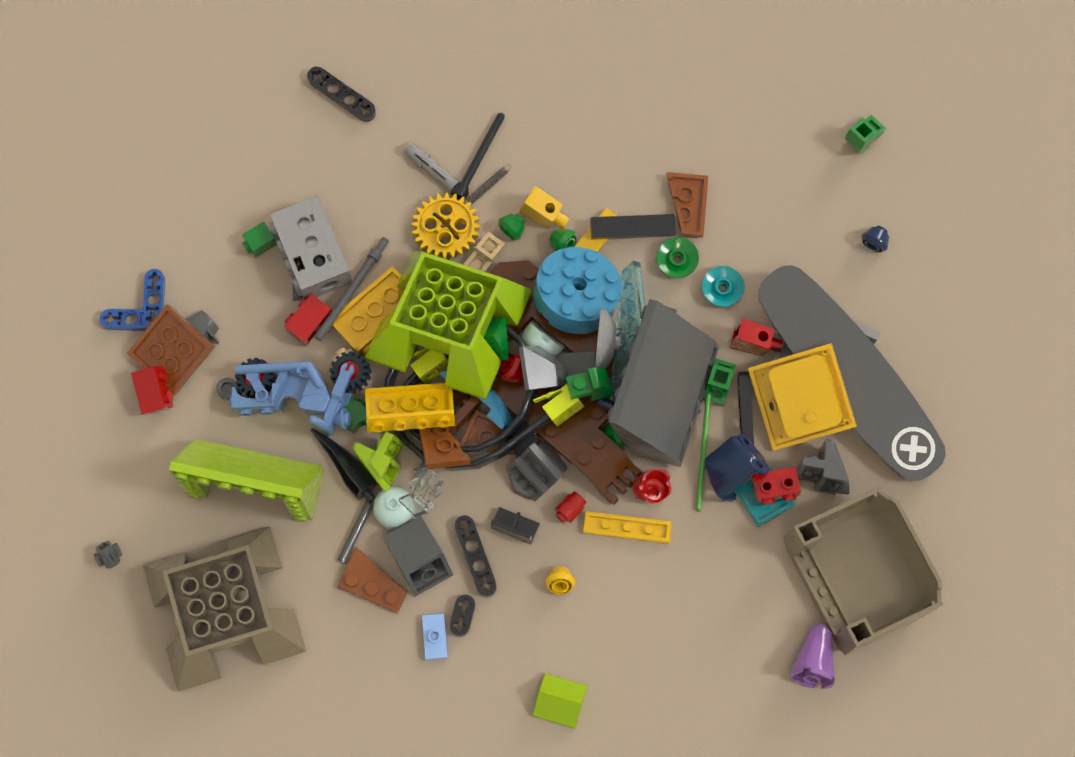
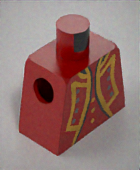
[730,319,783,356]

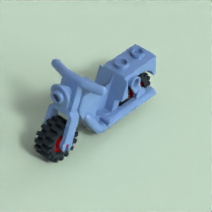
[229,351,372,437]

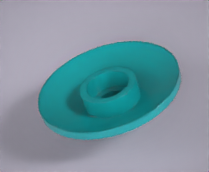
[702,266,745,307]

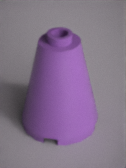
[790,624,835,689]

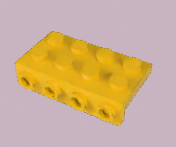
[332,266,404,355]
[365,383,455,432]

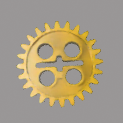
[411,192,480,260]

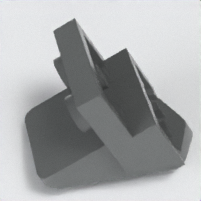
[796,438,850,495]
[506,442,567,502]

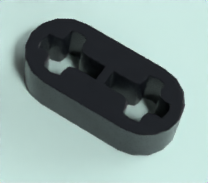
[450,595,475,637]

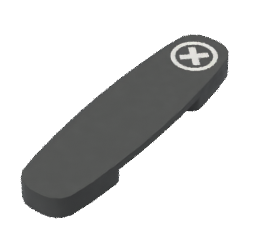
[759,265,946,481]

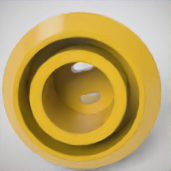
[545,566,575,595]

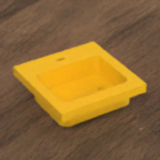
[748,343,857,451]

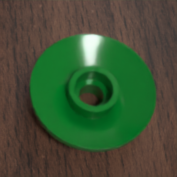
[656,237,699,278]

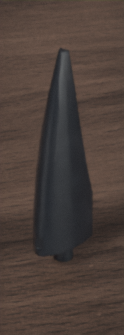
[311,428,379,503]

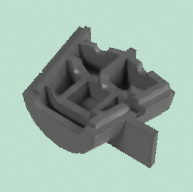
[186,310,219,344]

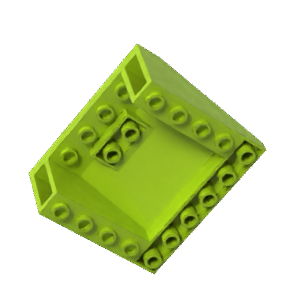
[169,439,325,522]

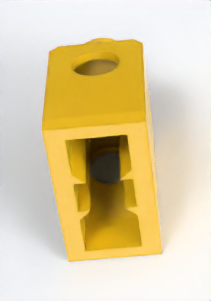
[519,186,570,229]

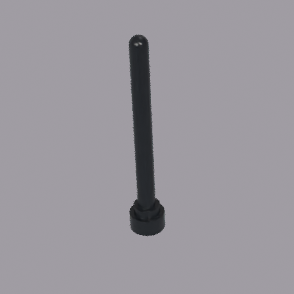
[451,113,505,200]

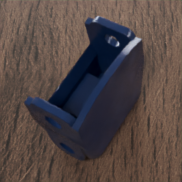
[704,433,770,502]

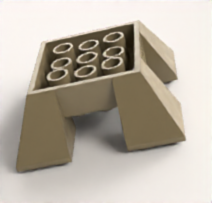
[143,527,306,692]

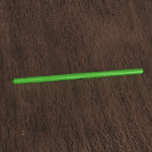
[696,392,711,512]

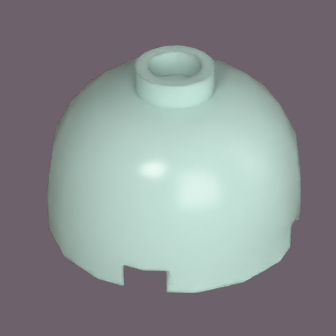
[521,322,564,357]
[373,486,417,530]

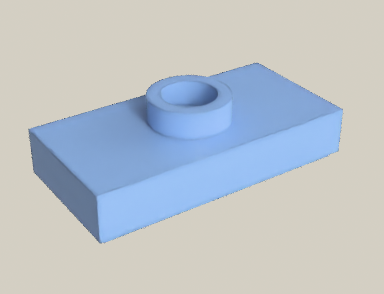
[422,614,448,660]

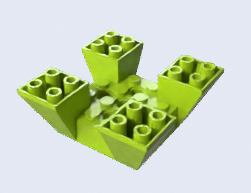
[364,251,532,400]

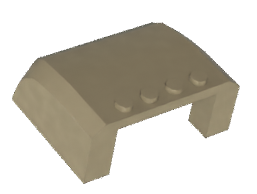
[784,487,943,655]

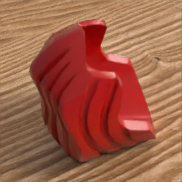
[632,469,671,504]

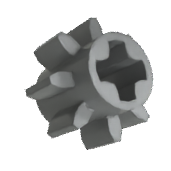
[93,541,122,568]

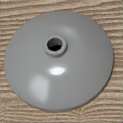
[595,309,620,369]

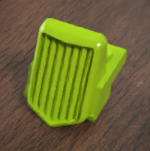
[353,432,404,492]

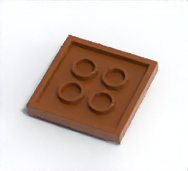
[127,304,215,395]

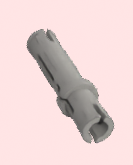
[404,142,460,191]

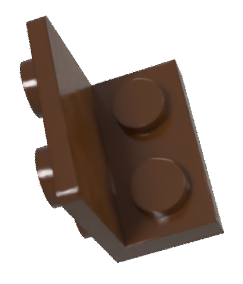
[444,382,482,437]

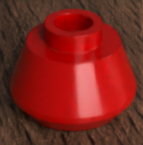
[499,354,523,382]

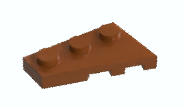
[666,172,708,238]
[460,410,535,455]
[418,427,470,470]
[338,547,407,614]

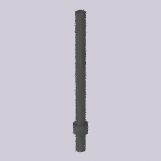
[314,237,389,341]

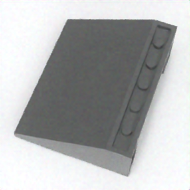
[608,299,719,467]

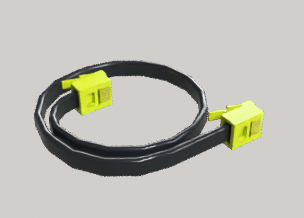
[385,313,584,471]

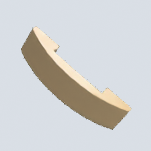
[448,231,505,307]

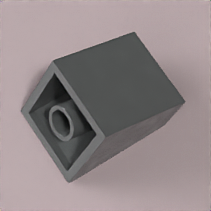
[383,515,453,597]

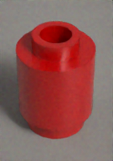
[555,491,587,524]

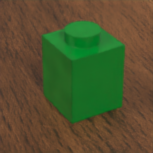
[242,221,277,258]

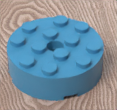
[533,247,622,334]

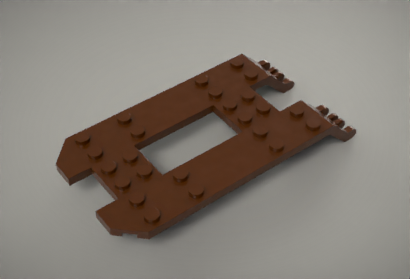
[445,260,701,505]

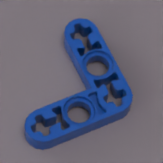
[100,269,165,331]

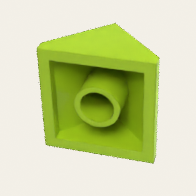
[533,673,588,729]

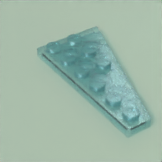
[609,260,646,402]

